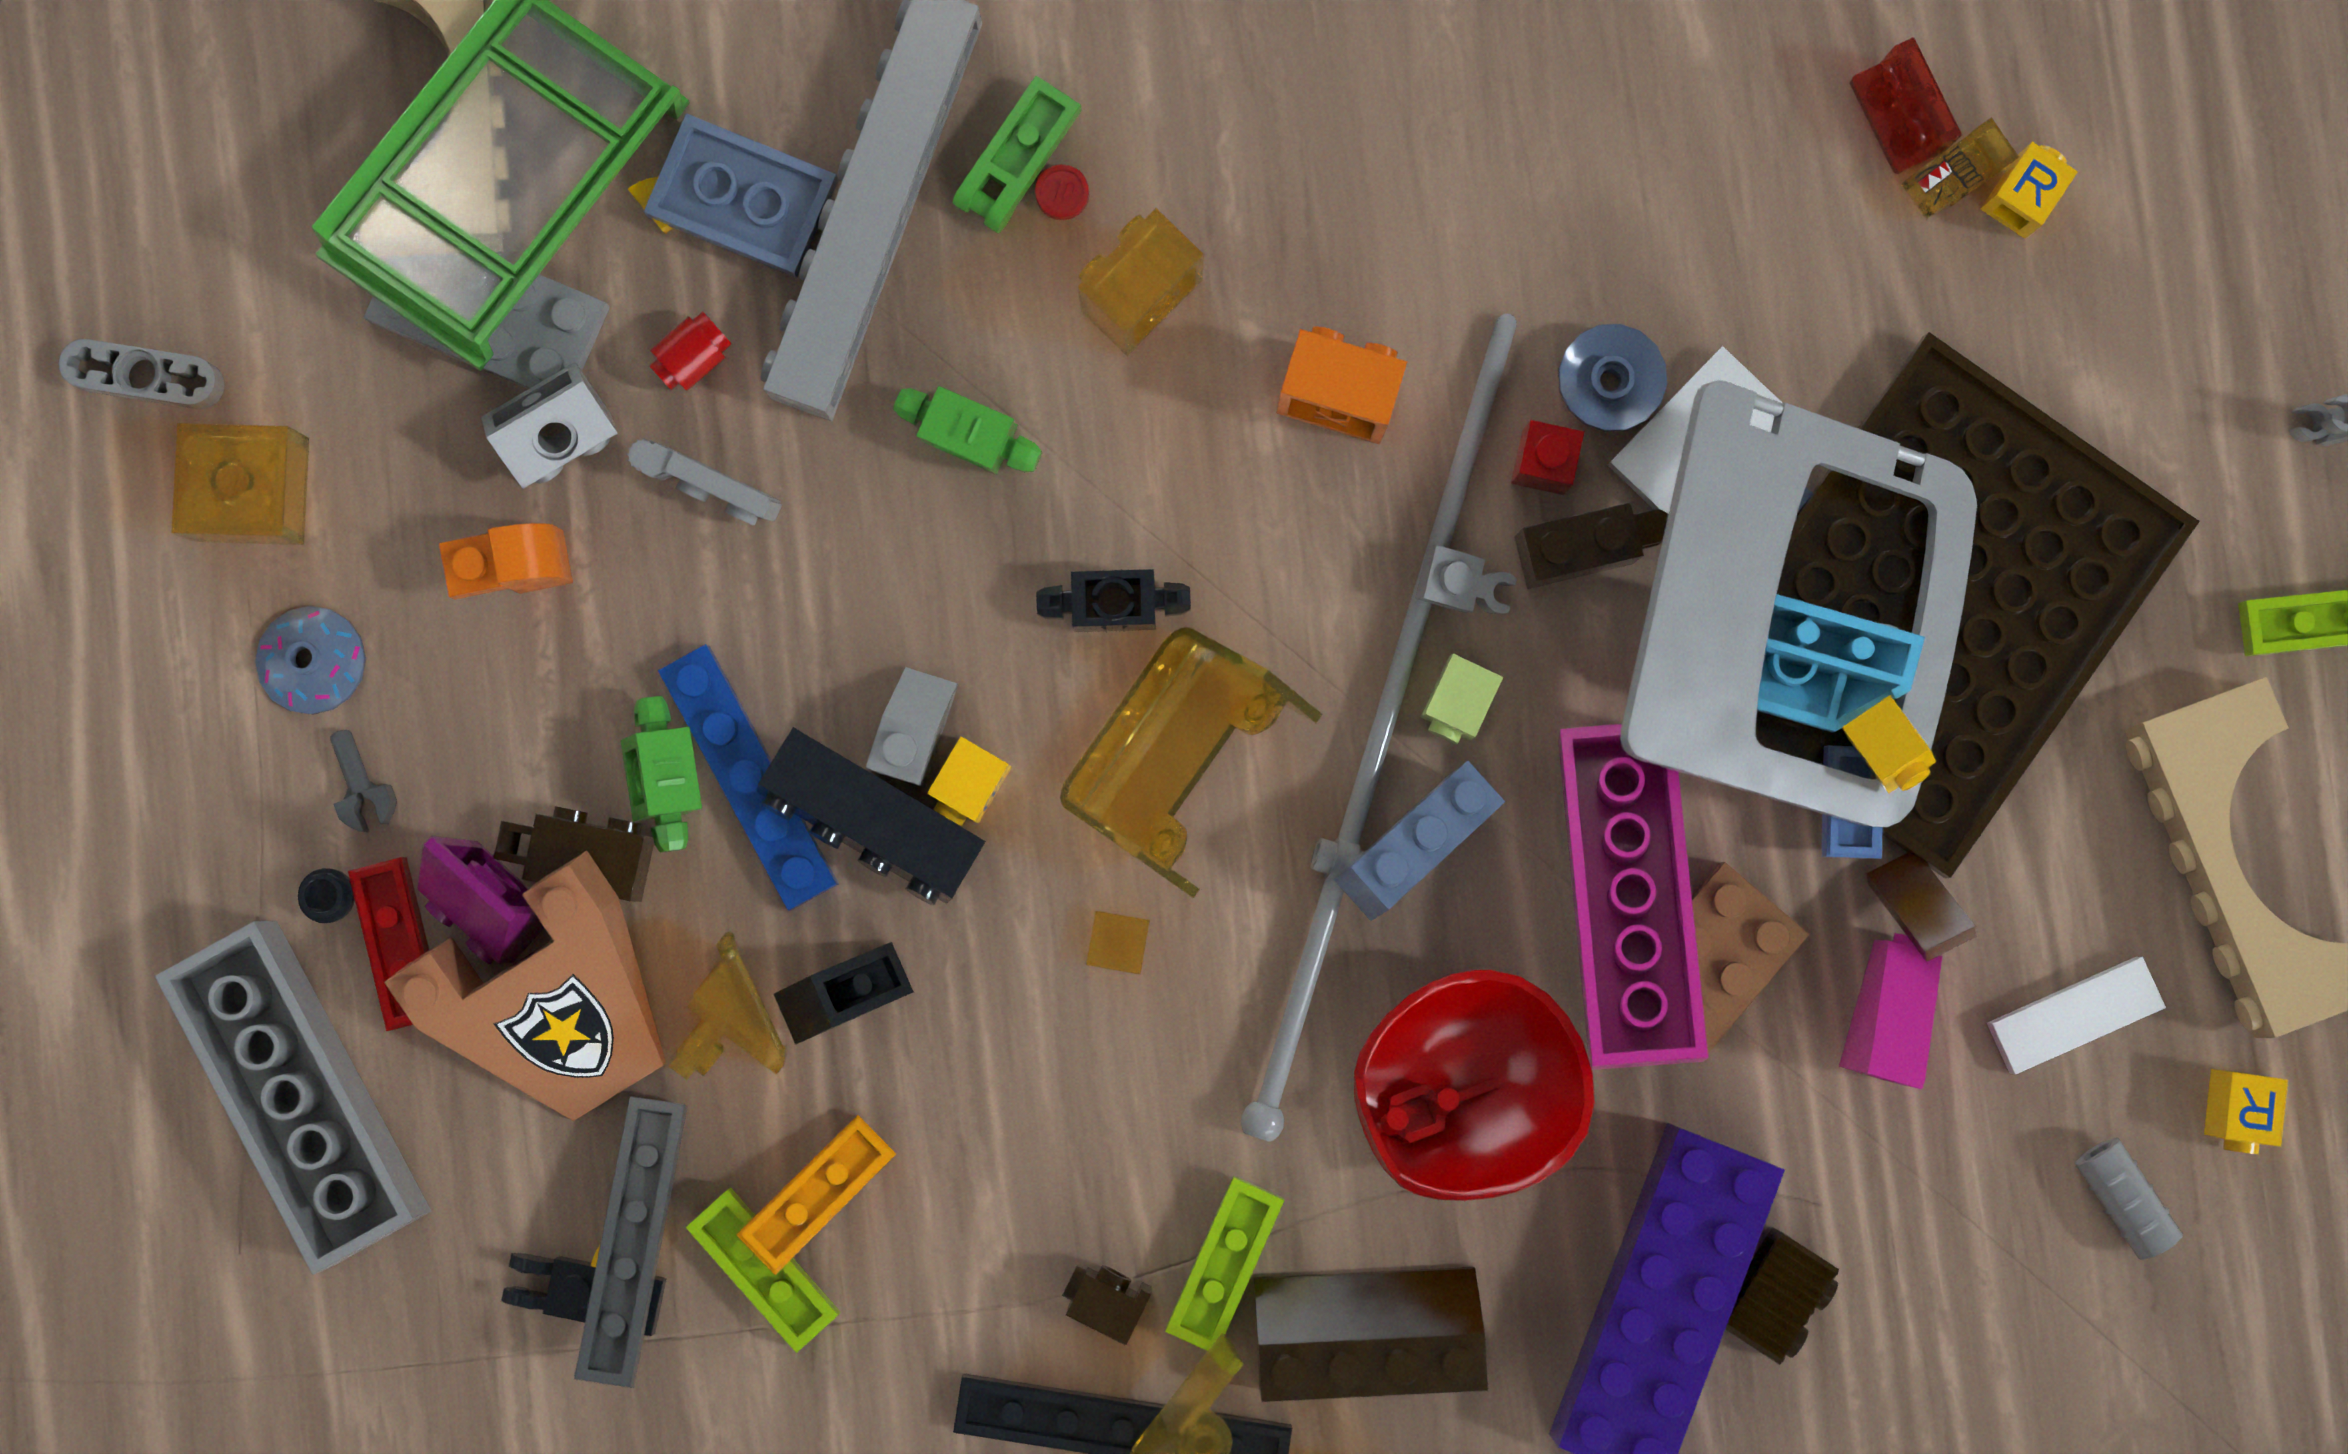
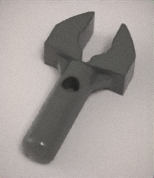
[330,730,397,832]

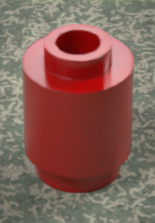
[649,311,732,391]

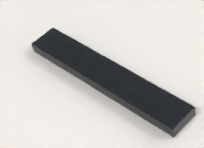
[953,1373,1292,1454]

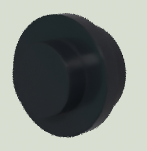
[298,868,355,923]

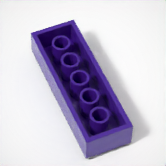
[1549,1123,1785,1454]

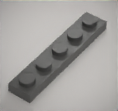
[574,1096,688,1388]

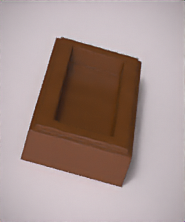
[1866,852,1977,962]

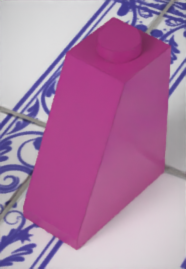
[1839,933,1943,1090]

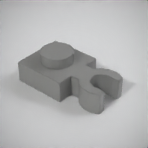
[1415,545,1517,614]

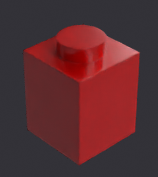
[1511,420,1585,495]

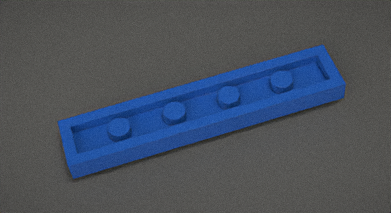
[658,644,839,911]

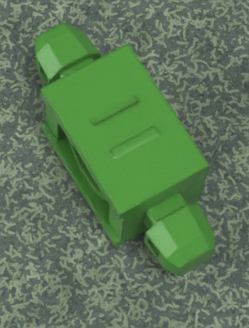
[893,385,1042,475]
[620,696,702,853]

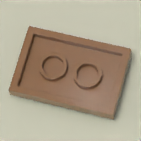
[1692,862,1809,1054]

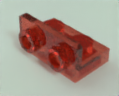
[1850,37,1962,174]

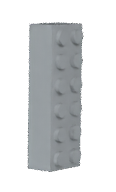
[155,921,432,1275]

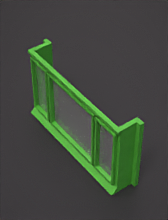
[311,0,689,371]

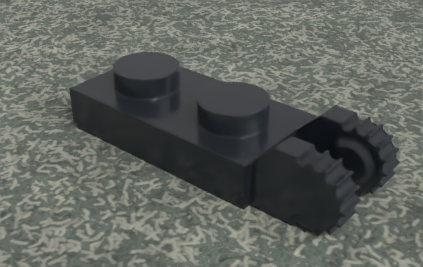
[501,1253,667,1336]

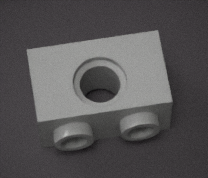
[481,362,618,489]

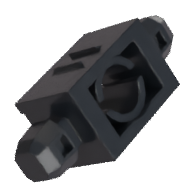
[1036,569,1191,633]

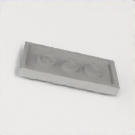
[363,254,610,389]

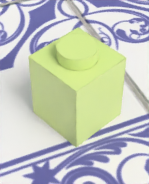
[1420,654,1503,744]

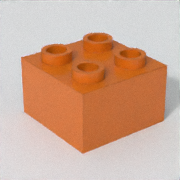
[1276,326,1408,445]

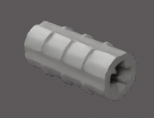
[2075,1138,2183,1260]

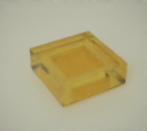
[1086,911,1150,974]

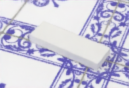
[1987,957,2166,1075]

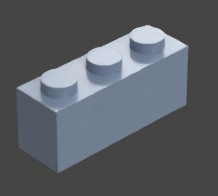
[1334,761,1505,921]

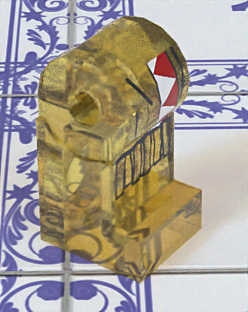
[1901,117,2020,220]

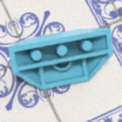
[1757,594,1925,732]

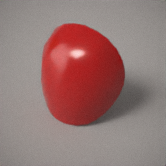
[1354,970,1595,1201]

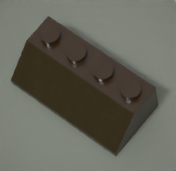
[1254,1267,1488,1402]

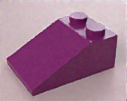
[417,836,545,964]

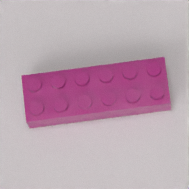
[1558,724,1708,1070]

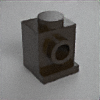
[1062,1265,1152,1346]

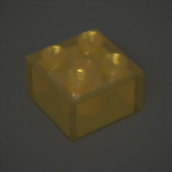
[1077,208,1204,356]
[171,423,309,545]

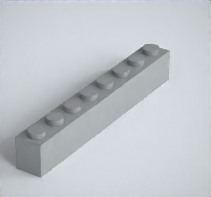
[761,0,982,421]

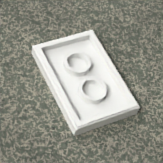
[1608,346,1782,514]

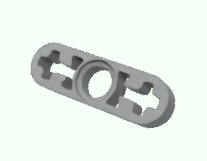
[59,339,224,410]

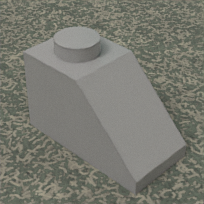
[866,667,958,788]

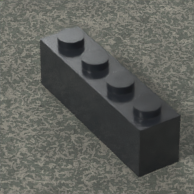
[756,727,986,905]

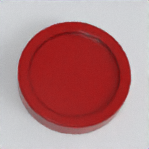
[1035,164,1089,220]

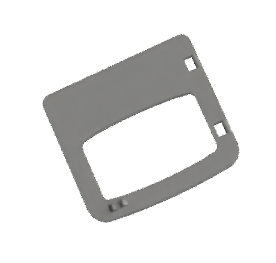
[1620,380,1977,827]

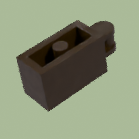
[1514,502,1668,589]
[493,806,654,902]

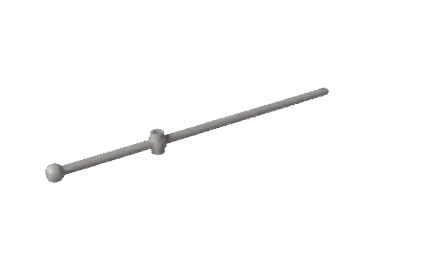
[1241,314,1517,1142]

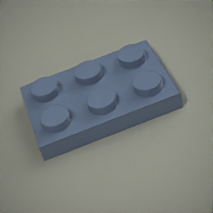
[644,113,839,278]

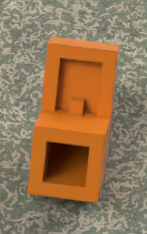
[439,523,573,600]

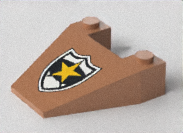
[384,850,666,1121]

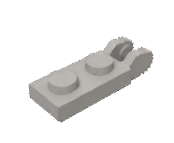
[627,439,782,525]

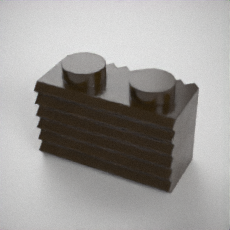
[1725,1227,1839,1365]

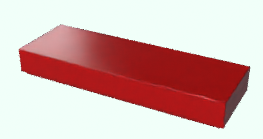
[348,857,429,1031]

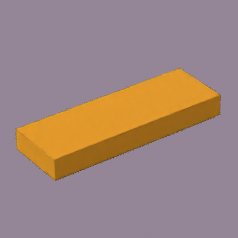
[736,1115,896,1275]

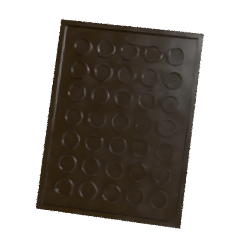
[1755,332,2200,878]

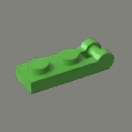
[952,76,1082,234]

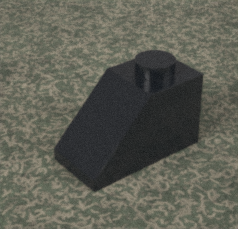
[774,942,914,1045]

